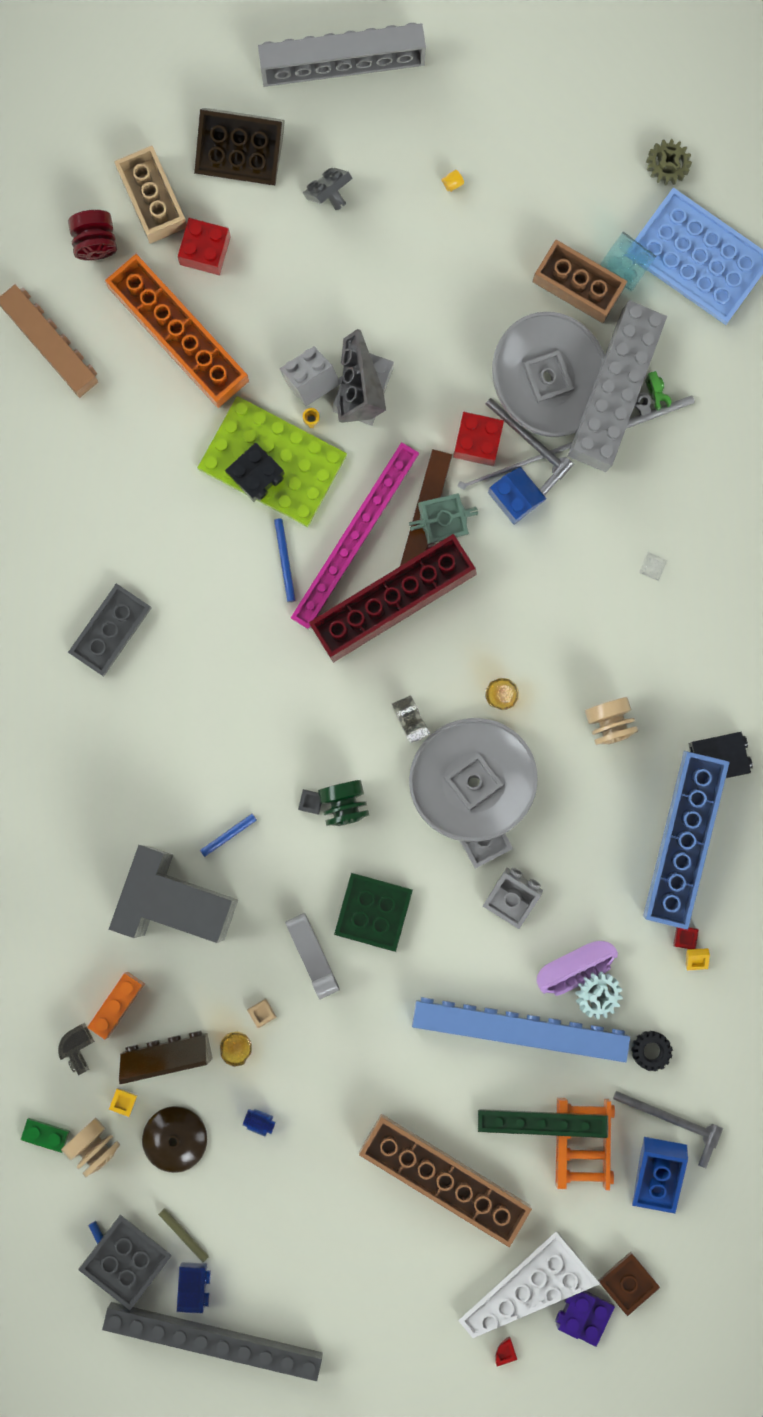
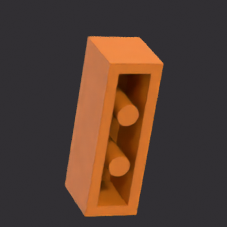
[87,972,145,1040]

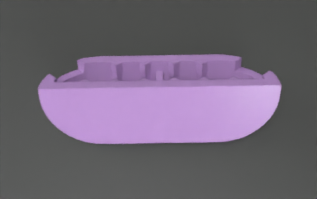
[537,941,618,996]

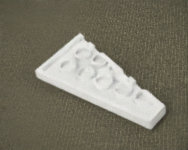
[458,1232,600,1338]

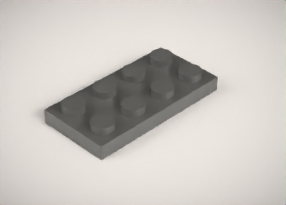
[68,583,152,677]

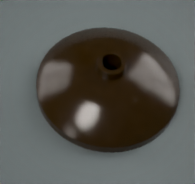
[142,1106,207,1173]

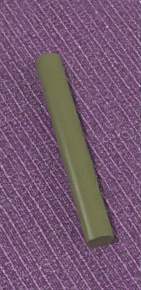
[158,1208,209,1263]

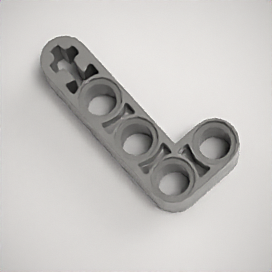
[285,913,340,1000]

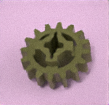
[646,139,692,185]

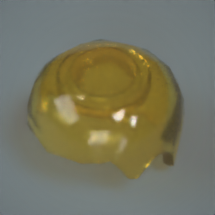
[485,678,519,710]
[219,1031,252,1067]

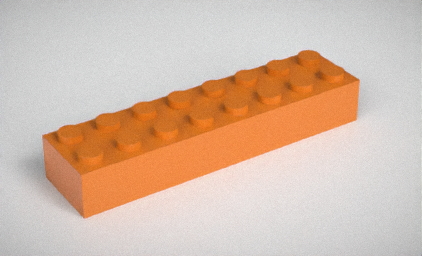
[105,254,249,408]

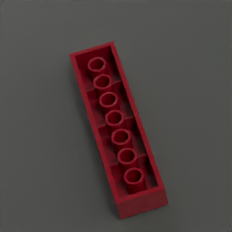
[309,534,477,663]

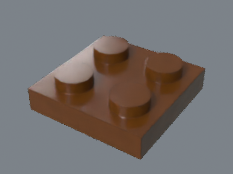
[598,1252,660,1316]

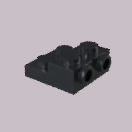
[225,442,284,502]

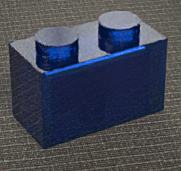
[177,1262,211,1313]

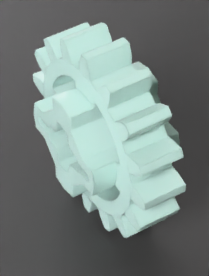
[575,971,623,1019]

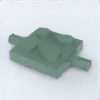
[409,493,478,544]

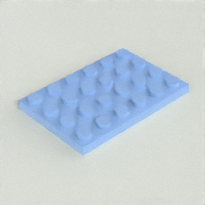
[625,188,763,325]

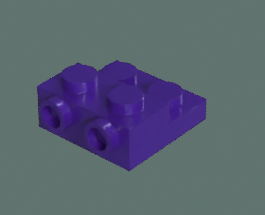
[555,1291,615,1347]

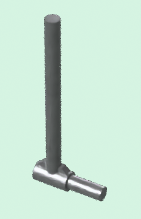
[485,398,574,495]
[613,1091,723,1168]

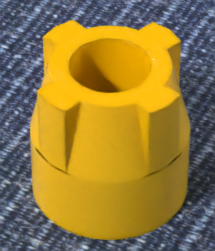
[441,169,464,192]
[303,408,320,428]

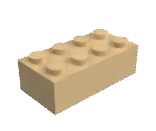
[114,146,187,244]

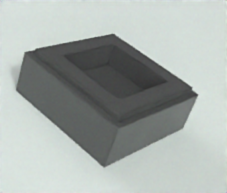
[298,789,321,815]

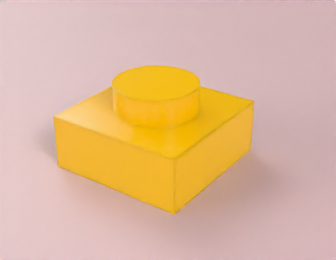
[685,948,710,971]
[109,1088,138,1117]

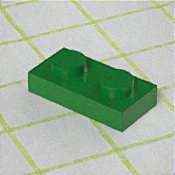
[21,1118,70,1153]

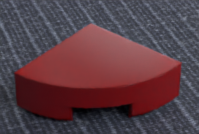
[495,1337,518,1367]

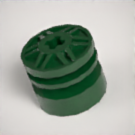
[318,780,370,826]

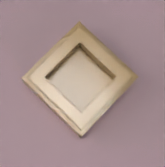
[247,998,277,1028]

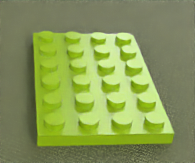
[197,396,347,527]

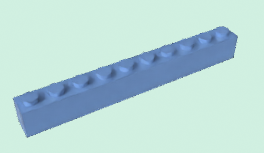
[412,997,630,1063]

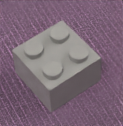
[280,346,340,406]

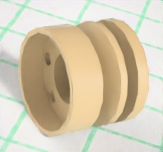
[585,697,638,745]
[61,1118,120,1177]

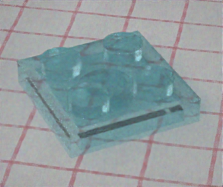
[600,232,657,291]

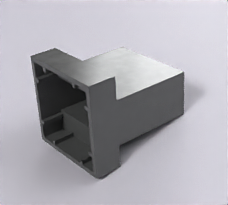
[108,845,238,943]

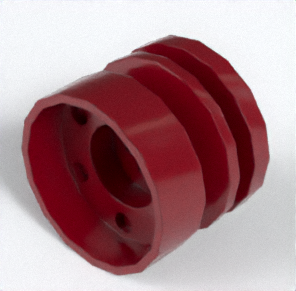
[68,210,117,261]

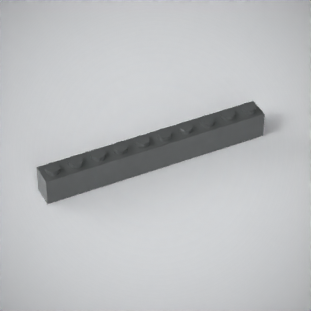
[102,1302,323,1381]

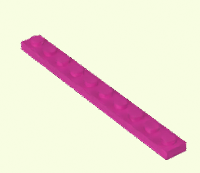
[291,442,419,630]

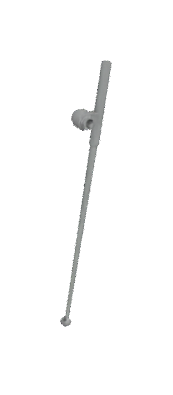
[458,392,695,490]

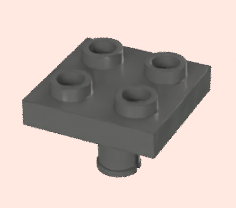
[303,168,353,210]

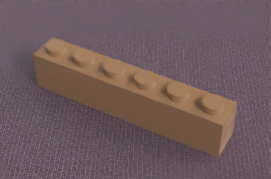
[0,284,98,398]

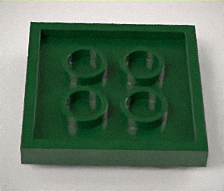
[334,873,413,952]

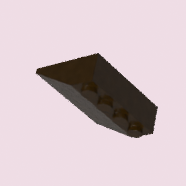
[194,108,285,186]
[119,1031,213,1084]

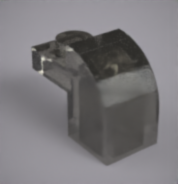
[392,695,430,743]
[58,1023,95,1076]

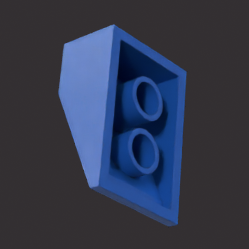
[632,1137,688,1214]

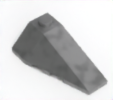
[337,329,386,423]

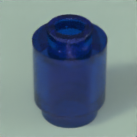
[242,1109,276,1137]

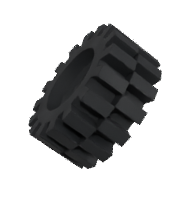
[631,1031,673,1071]

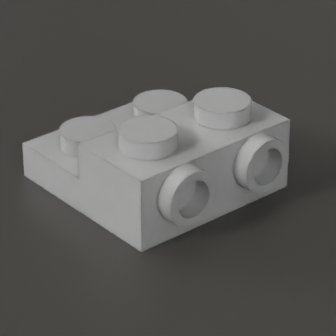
[460,834,513,869]
[483,868,543,929]

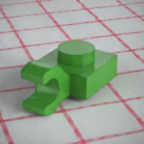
[645,371,672,411]

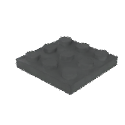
[78,1215,172,1310]

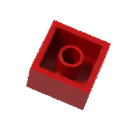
[177,218,231,276]
[453,412,504,467]

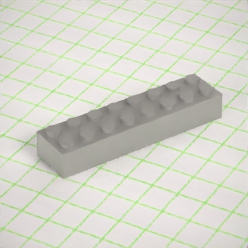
[258,23,426,87]
[568,300,667,472]

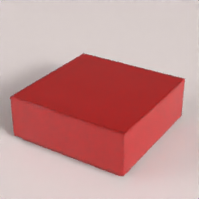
[673,927,699,949]

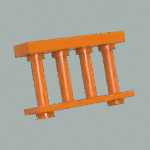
[555,1098,615,1190]

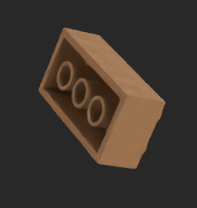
[532,240,627,323]

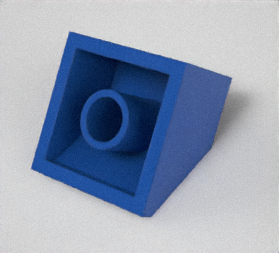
[488,467,547,525]

